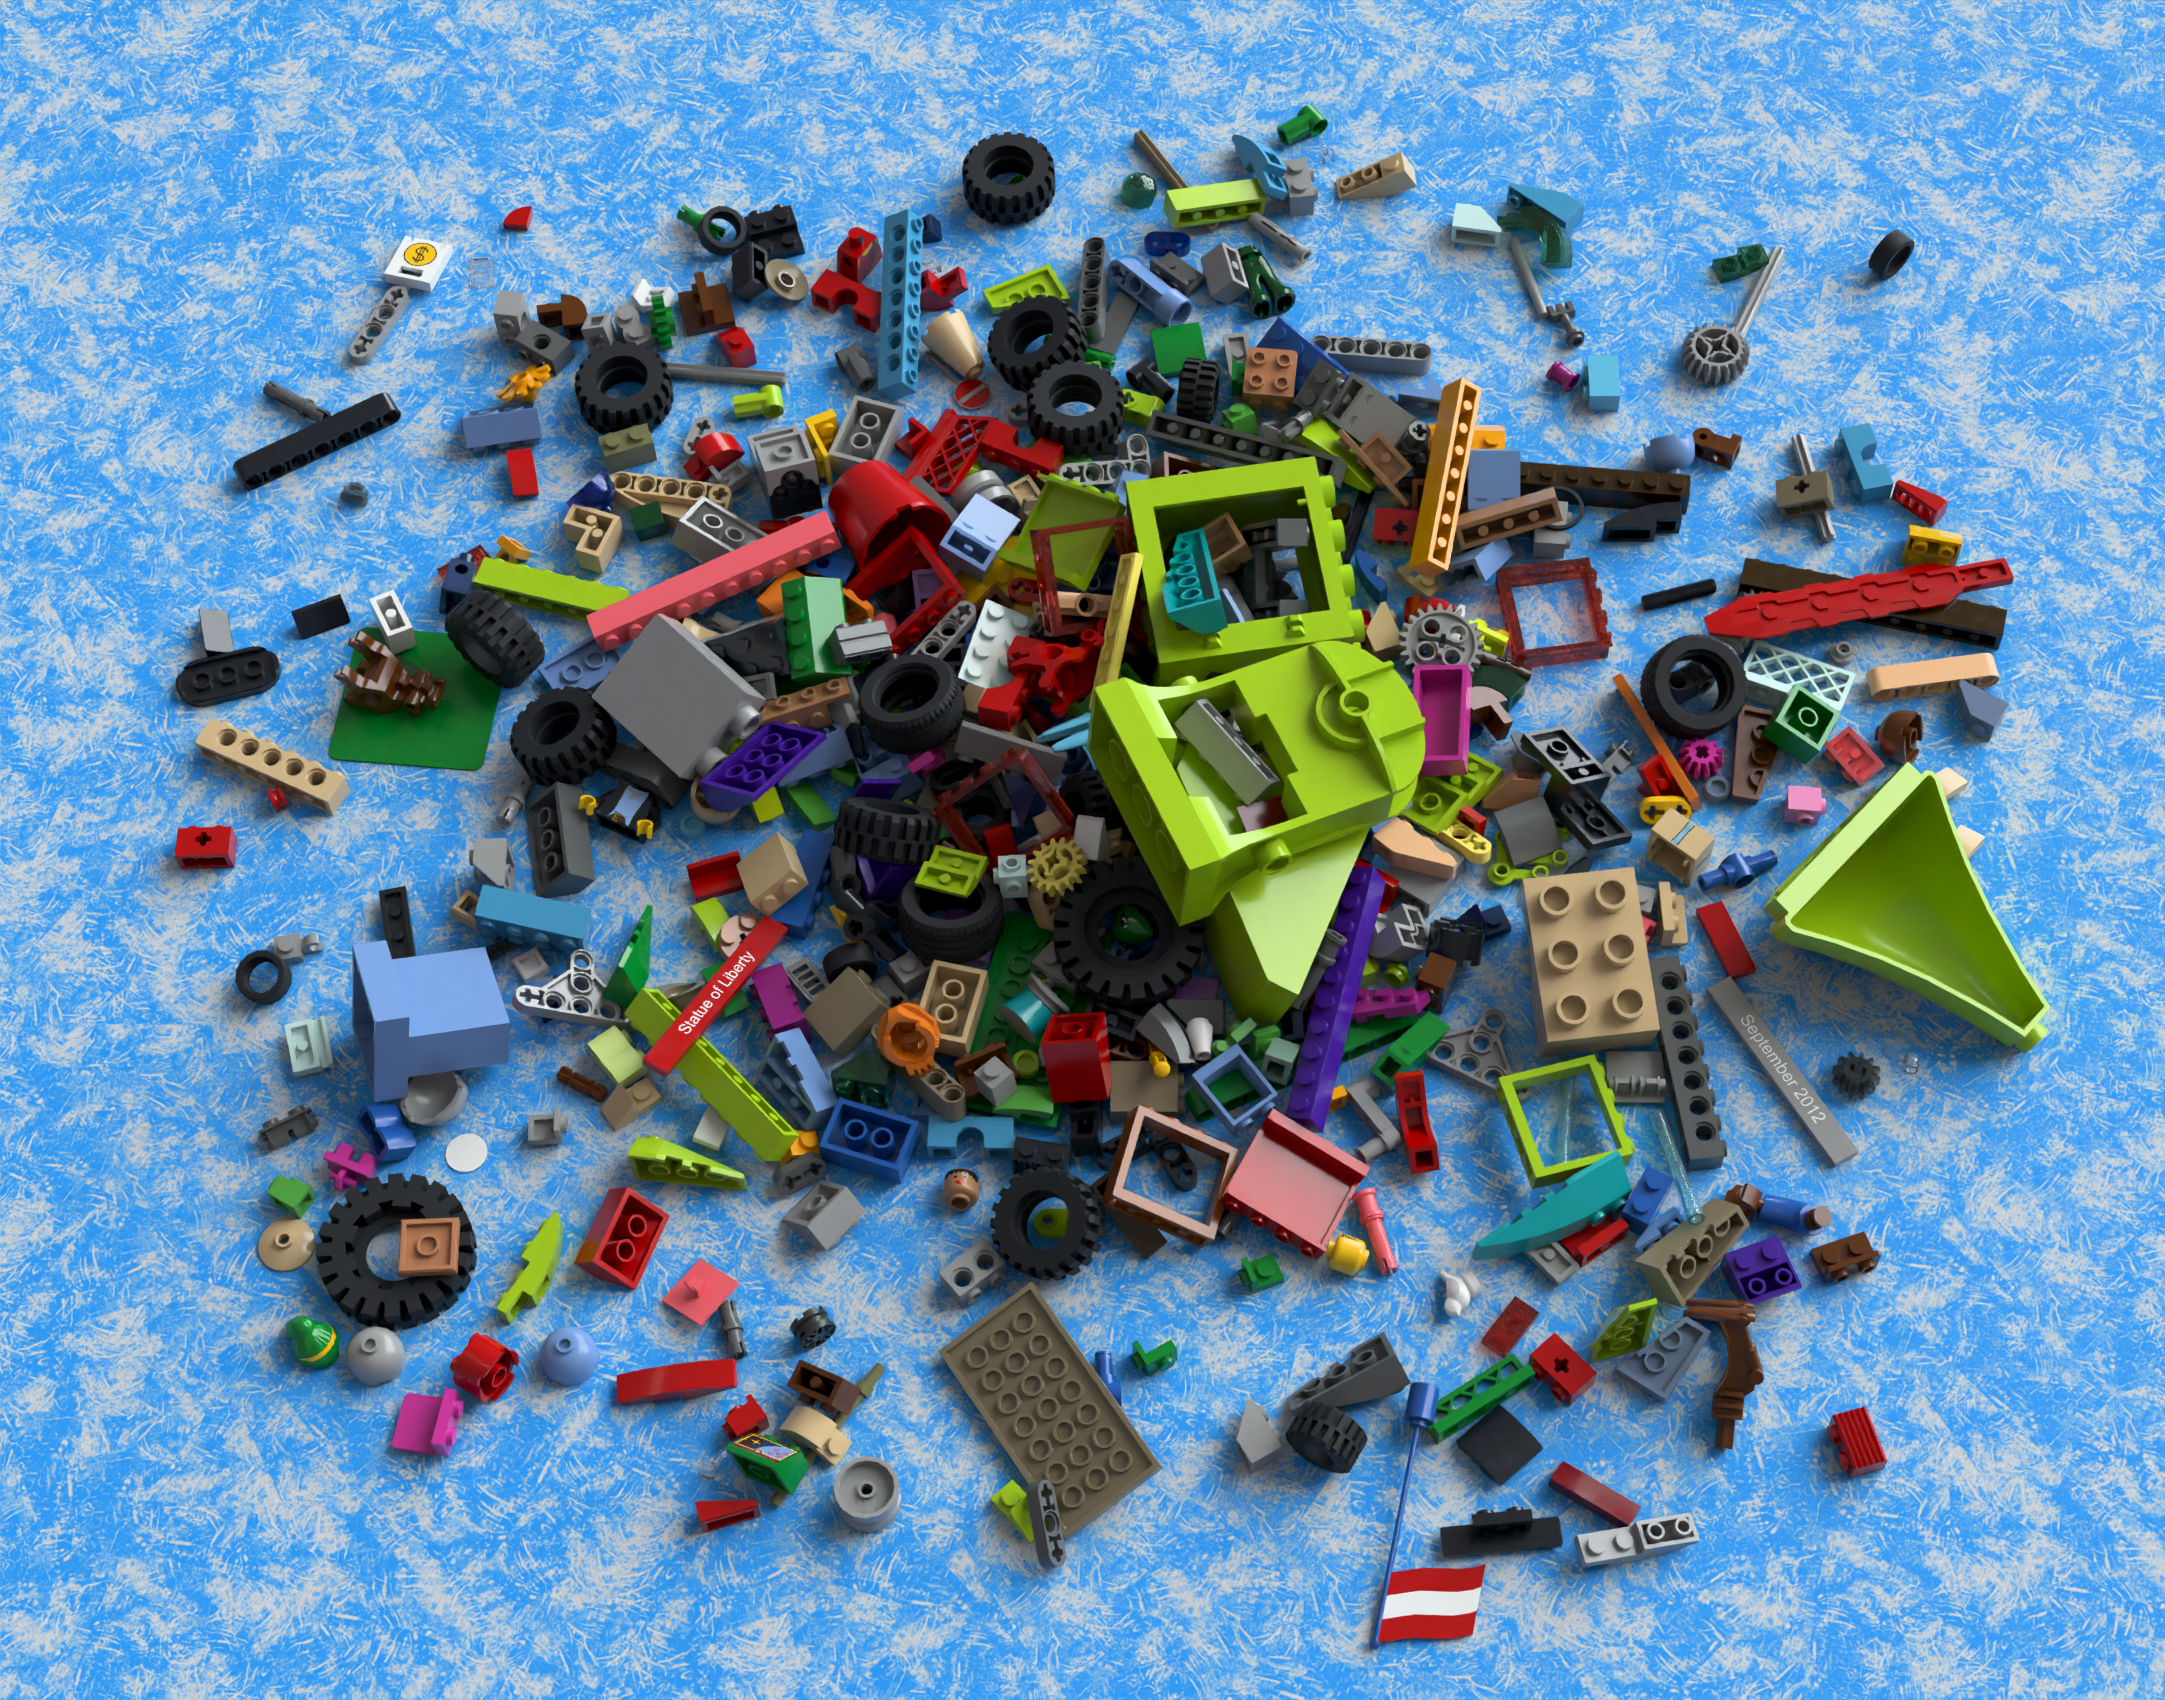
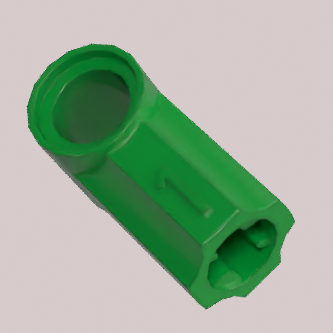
[1277,104,1328,145]

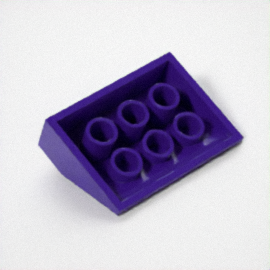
[699,721,827,813]

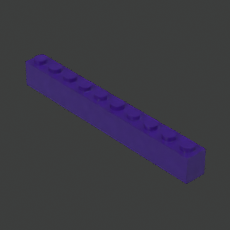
[1285,866,1386,1133]

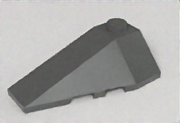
[1286,1332,1411,1415]

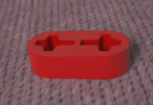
[1008,578,1056,607]

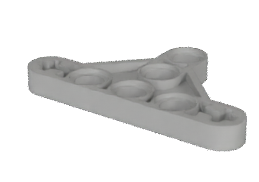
[512,949,637,1032]
[1425,1009,1532,1105]

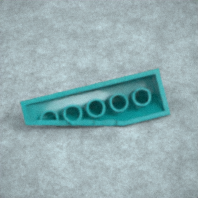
[1162,528,1228,634]
[1471,1150,1632,1261]

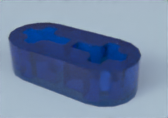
[1144,231,1191,257]

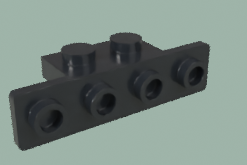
[1440,1506,1563,1558]

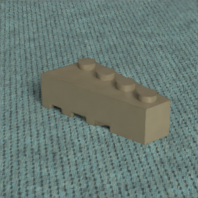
[1634,1198,1750,1308]

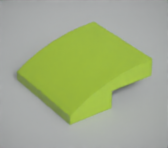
[915,845,988,898]

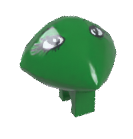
[1112,904,1159,949]

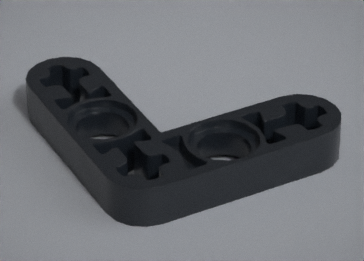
[1095,1125,1198,1192]

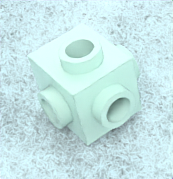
[993,854,1032,899]

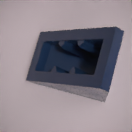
[1004,774,1052,830]

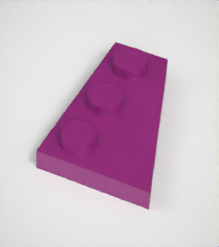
[1352,988,1431,1023]

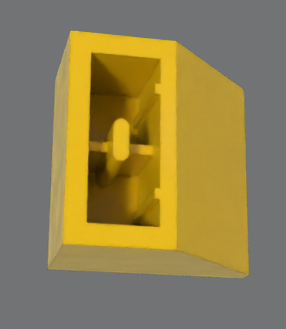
[1901,525,1963,566]

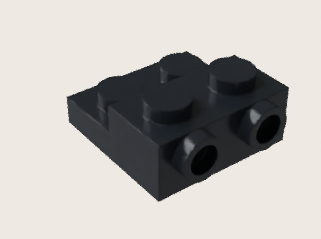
[744,204,805,263]

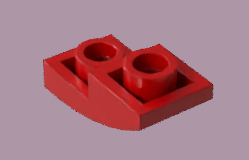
[506,448,539,498]

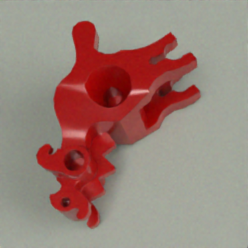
[1011,618,1106,718]

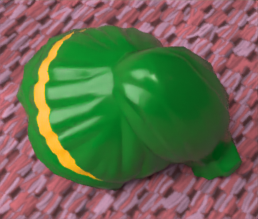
[284,1316,340,1368]

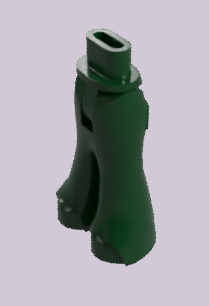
[1238,245,1296,319]

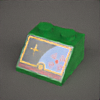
[726,1433,810,1495]

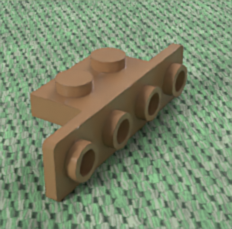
[1337,429,1413,508]
[758,677,851,730]

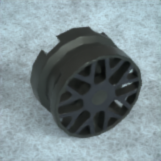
[790,1306,836,1350]

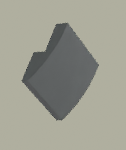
[1492,795,1563,868]

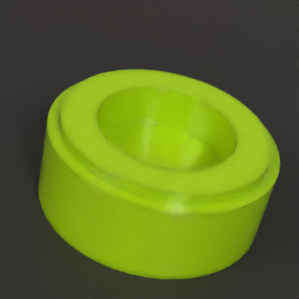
[1012,1050,1040,1079]

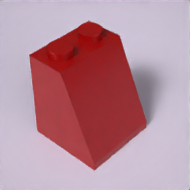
[1041,1012,1112,1104]

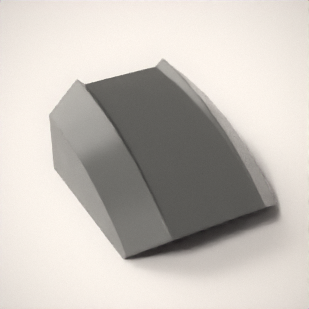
[1136,1003,1205,1067]

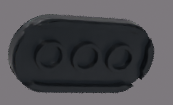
[176,646,281,707]

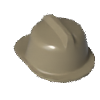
[653,980,706,1013]

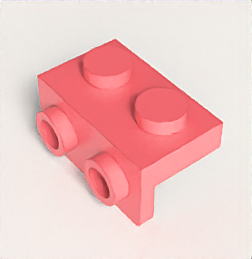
[1823,726,1885,787]

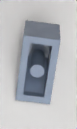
[1954,679,2009,741]

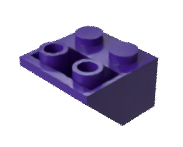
[1720,1235,1802,1306]

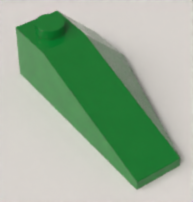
[602,905,653,1009]

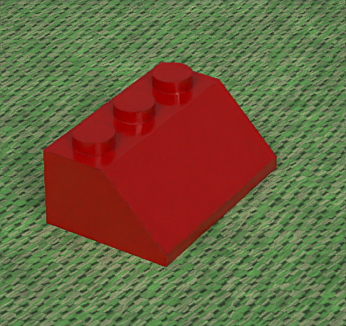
[574,1187,670,1290]

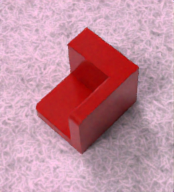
[895,417,930,462]

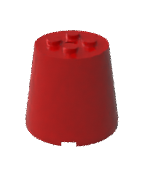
[828,460,951,588]

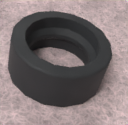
[698,206,747,256]
[1869,230,1915,279]
[929,759,983,806]
[822,942,878,984]
[235,950,292,1005]

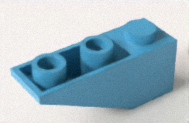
[1507,183,1584,238]

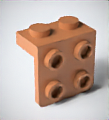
[1242,347,1298,411]

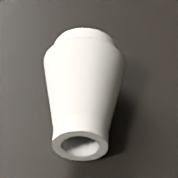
[1185,1017,1213,1061]

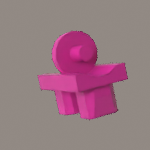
[323,1142,378,1192]

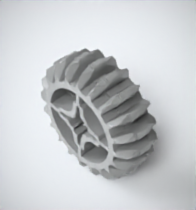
[1681,322,1750,385]

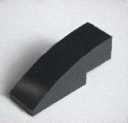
[1602,502,1682,542]
[1069,1100,1103,1157]

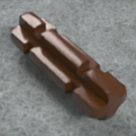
[556,1066,608,1102]

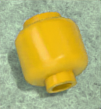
[1325,1234,1369,1276]

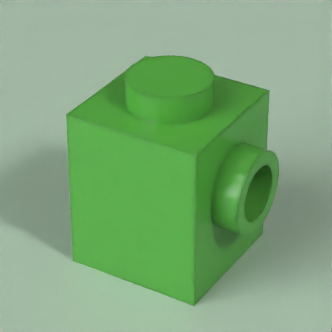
[1221,402,1259,436]

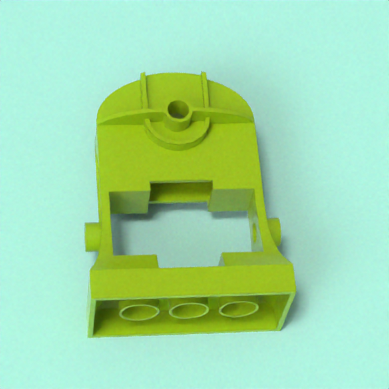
[1087,641,1426,927]

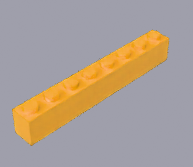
[1409,378,1482,579]

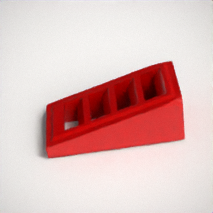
[1891,480,1949,526]
[695,1500,761,1533]

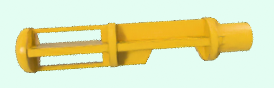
[1145,1038,1170,1078]

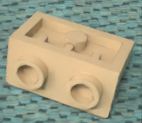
[1655,882,1688,946]

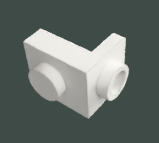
[630,279,675,313]

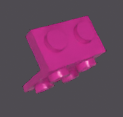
[392,1388,464,1457]

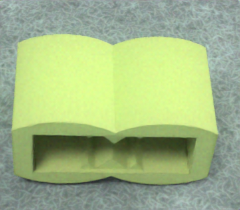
[587,1025,648,1088]

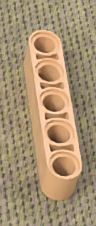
[1866,653,2000,702]

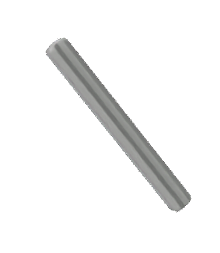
[1735,246,1785,339]
[666,362,786,386]
[1791,434,1836,543]

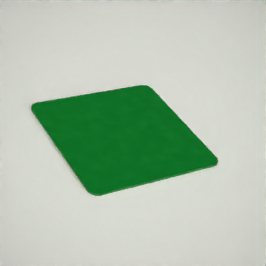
[329,627,501,771]

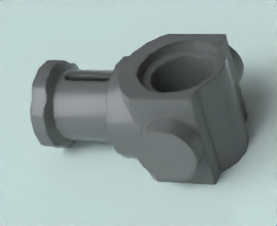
[1396,421,1431,467]

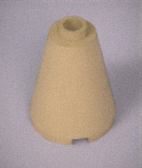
[921,309,985,379]

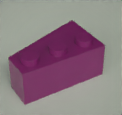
[749,962,812,1044]

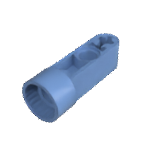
[1108,258,1193,327]

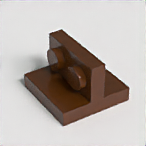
[677,272,736,337]

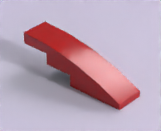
[617,1359,737,1406]

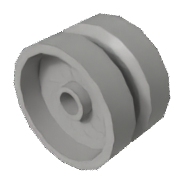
[950,470,1017,515]
[833,1456,902,1533]

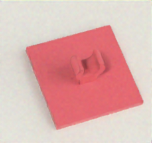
[662,1259,739,1326]

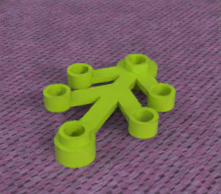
[1488,817,1571,887]

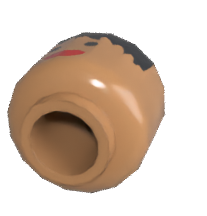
[942,1168,980,1211]

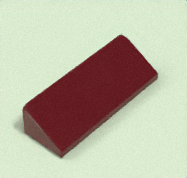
[1548,1461,1641,1528]

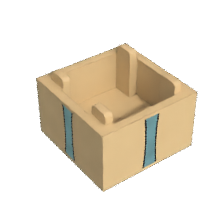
[1645,807,1715,886]

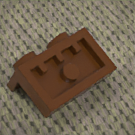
[1810,1231,1881,1284]

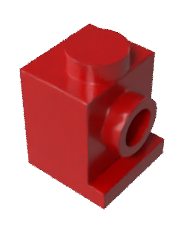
[721,1394,770,1441]

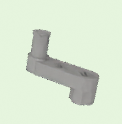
[1345,1074,1402,1164]

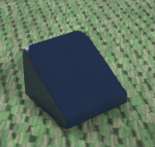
[921,213,942,243]

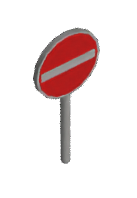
[928,354,991,410]

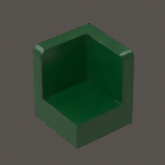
[629,501,669,542]

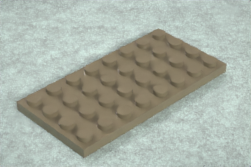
[938,1281,1163,1540]

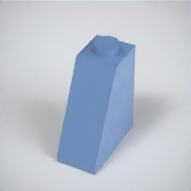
[1436,538,1513,593]

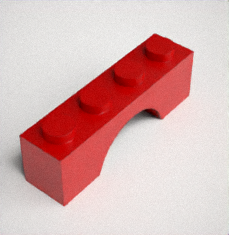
[977,635,1046,732]

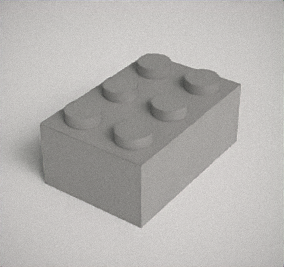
[828,395,904,475]

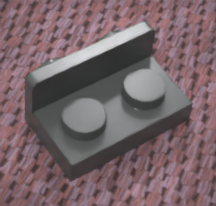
[1150,251,1206,298]
[1293,358,1346,419]

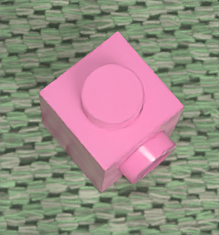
[1785,786,1826,826]

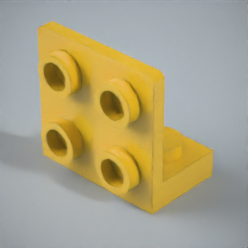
[804,409,839,485]

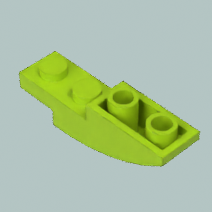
[496,1211,563,1324]

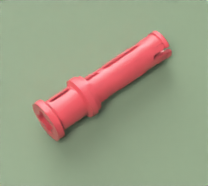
[1351,1188,1399,1276]

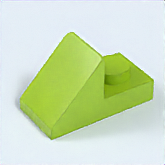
[990,1479,1048,1544]

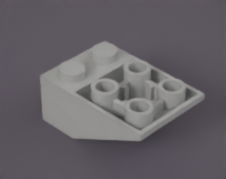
[1325,372,1416,448]

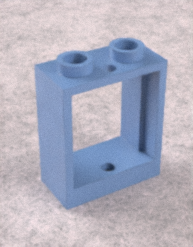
[1191,1043,1278,1136]

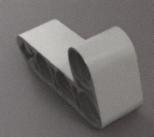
[1053,434,1151,489]

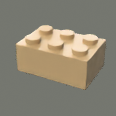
[919,960,989,1057]

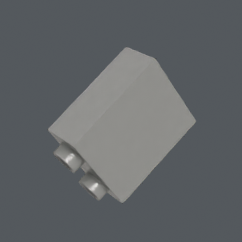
[591,613,767,781]

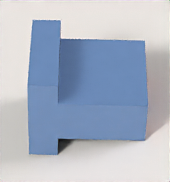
[352,940,510,1102]

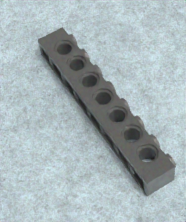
[1145,410,1348,489]
[1649,956,1727,1172]

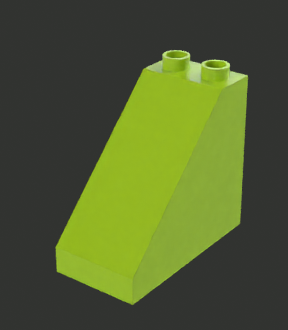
[1173,738,1370,1029]

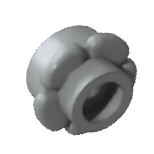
[1830,641,1857,666]

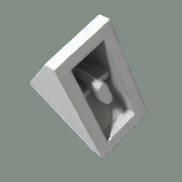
[1071,815,1111,864]

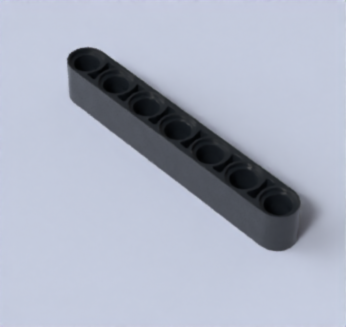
[233,392,401,490]

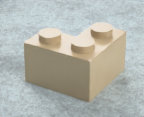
[563,502,624,574]

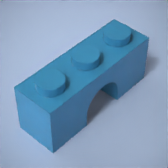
[1835,423,1893,505]
[927,1114,1015,1160]

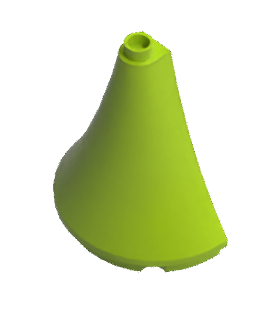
[1762,762,2051,1054]

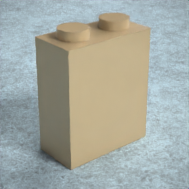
[736,832,809,917]

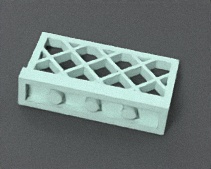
[1744,640,1856,728]

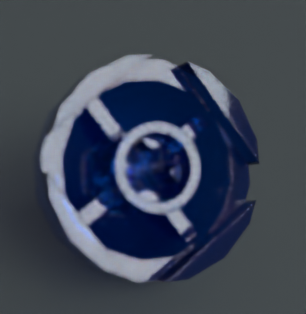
[565,470,616,513]

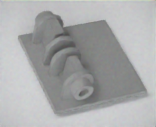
[1606,1051,1666,1103]

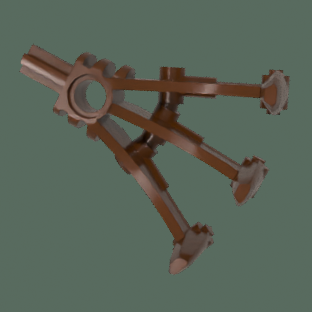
[1683,1299,1764,1449]

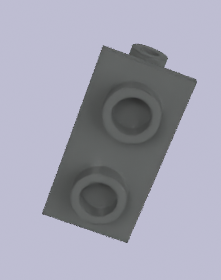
[1597,740,1635,789]
[258,1105,319,1150]

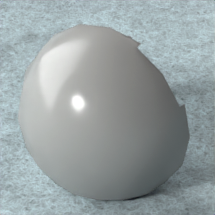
[400,1071,468,1127]

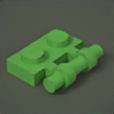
[1205,1017,1257,1064]

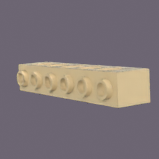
[194,718,350,815]

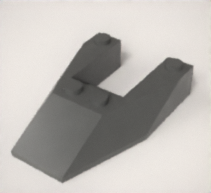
[1227,519,1311,629]

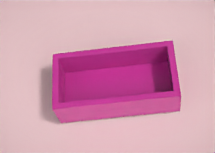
[1413,664,1472,776]

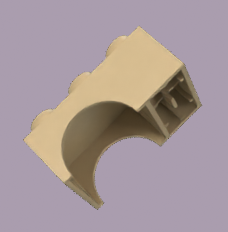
[1515,867,1660,1058]

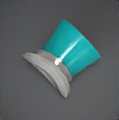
[998,972,1070,1044]

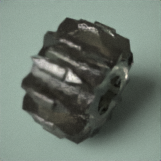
[1832,1051,1881,1100]

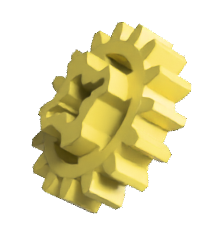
[1027,837,1088,897]

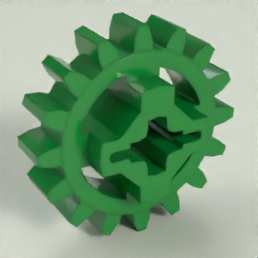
[647,295,677,351]

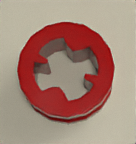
[266,785,289,812]

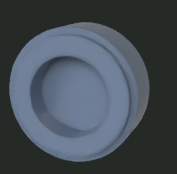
[1703,776,1731,804]

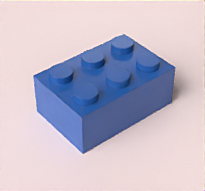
[819,1097,921,1185]

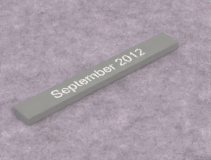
[1706,976,1859,1168]

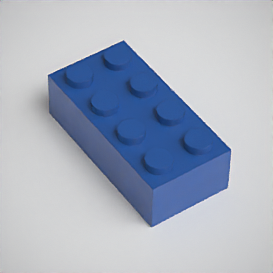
[1256,317,1351,421]

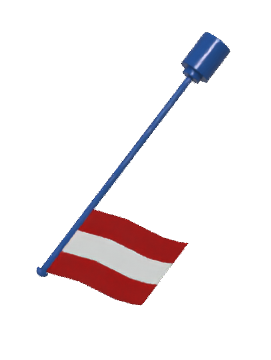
[1369,1382,1486,1649]

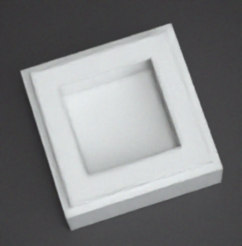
[512,947,550,984]

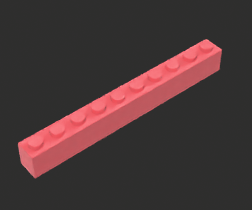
[586,510,842,653]

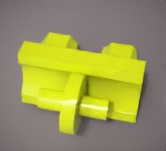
[1460,618,1509,657]

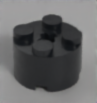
[1425,917,1485,966]

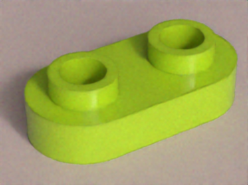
[1034,1208,1069,1240]

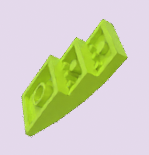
[1292,411,1378,494]
[1400,752,1504,835]

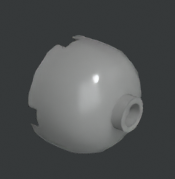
[346,1326,407,1387]

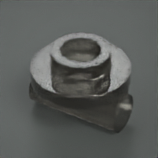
[340,482,369,507]

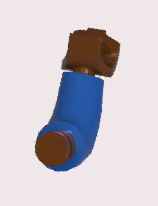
[1725,1183,1832,1236]

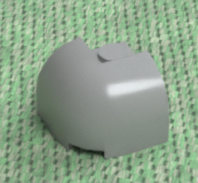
[1368,903,1429,962]

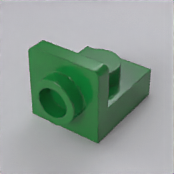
[1238,1253,1284,1294]

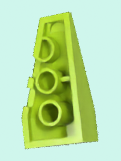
[628,1136,747,1191]
[1588,1298,1658,1364]

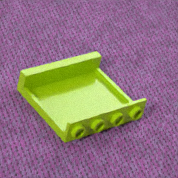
[997,473,1127,592]

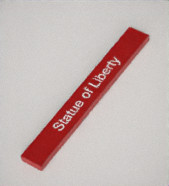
[642,915,788,1078]

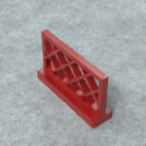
[903,408,998,497]

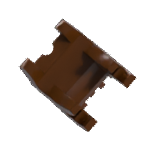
[333,631,446,718]

